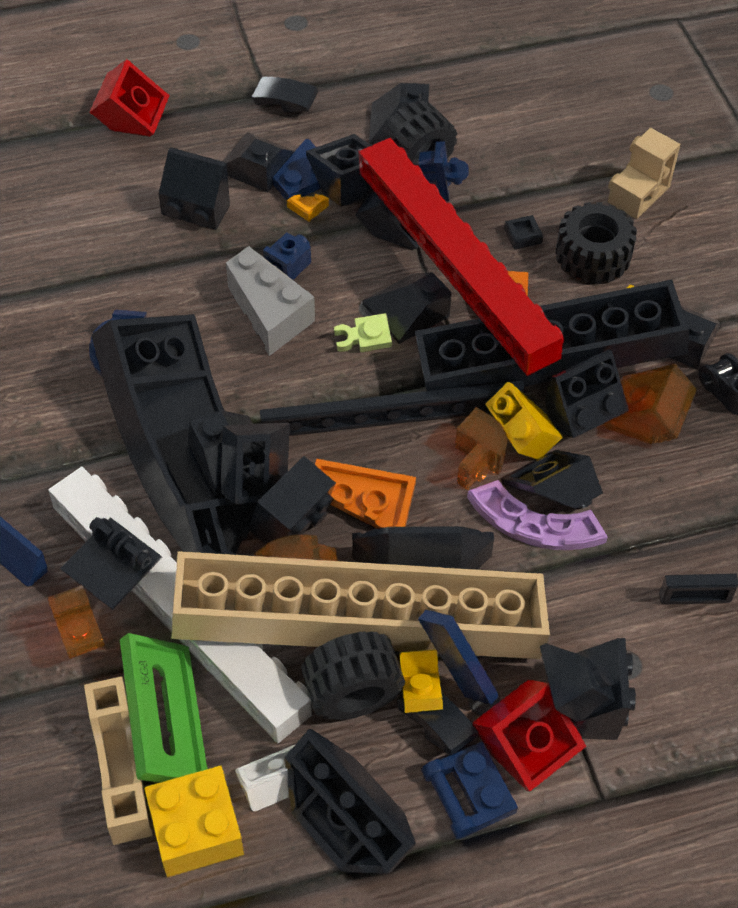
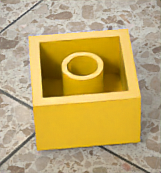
[144,765,244,878]

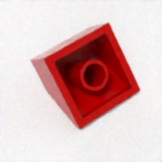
[90,59,170,137]
[472,679,587,792]

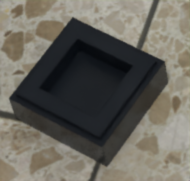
[504,215,544,250]

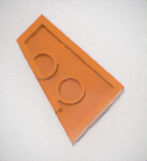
[315,459,416,529]

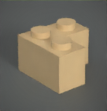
[608,128,681,219]

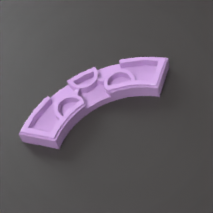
[467,480,608,550]

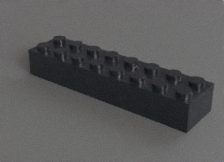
[415,280,689,391]

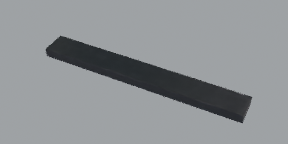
[260,380,525,436]

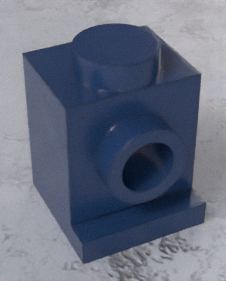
[263,232,311,280]

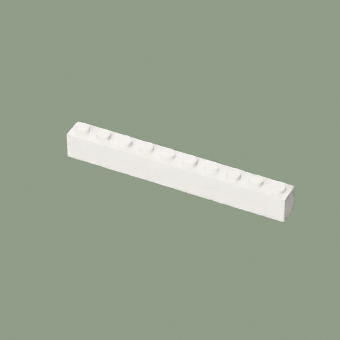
[48,466,312,743]

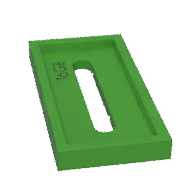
[120,633,207,783]

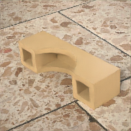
[84,676,153,845]

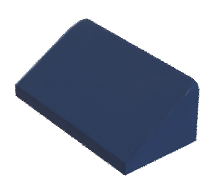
[0,517,48,587]

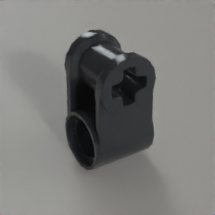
[698,353,738,415]

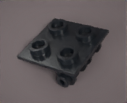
[60,517,162,610]

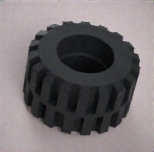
[377,101,457,173]
[555,202,637,284]
[301,631,405,720]

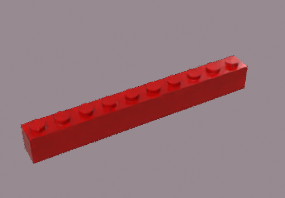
[359,138,564,376]

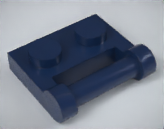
[421,742,518,839]

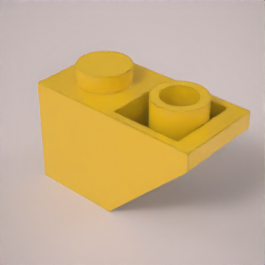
[485,382,563,459]

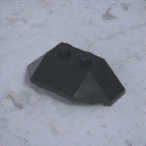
[352,526,494,570]
[284,729,416,874]

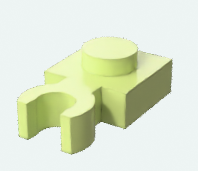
[334,313,392,352]

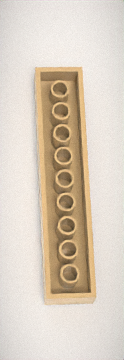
[171,551,550,659]

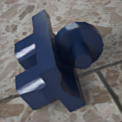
[419,141,469,201]

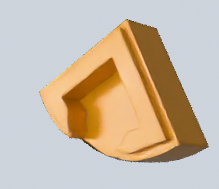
[287,194,329,222]

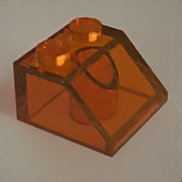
[603,364,697,444]

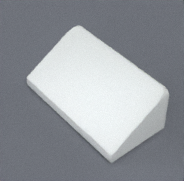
[235,745,294,811]

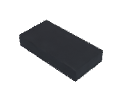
[659,574,738,604]

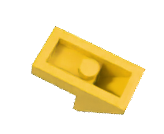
[399,649,443,713]

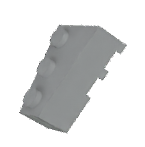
[226,246,315,356]

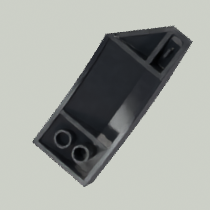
[91,314,257,555]

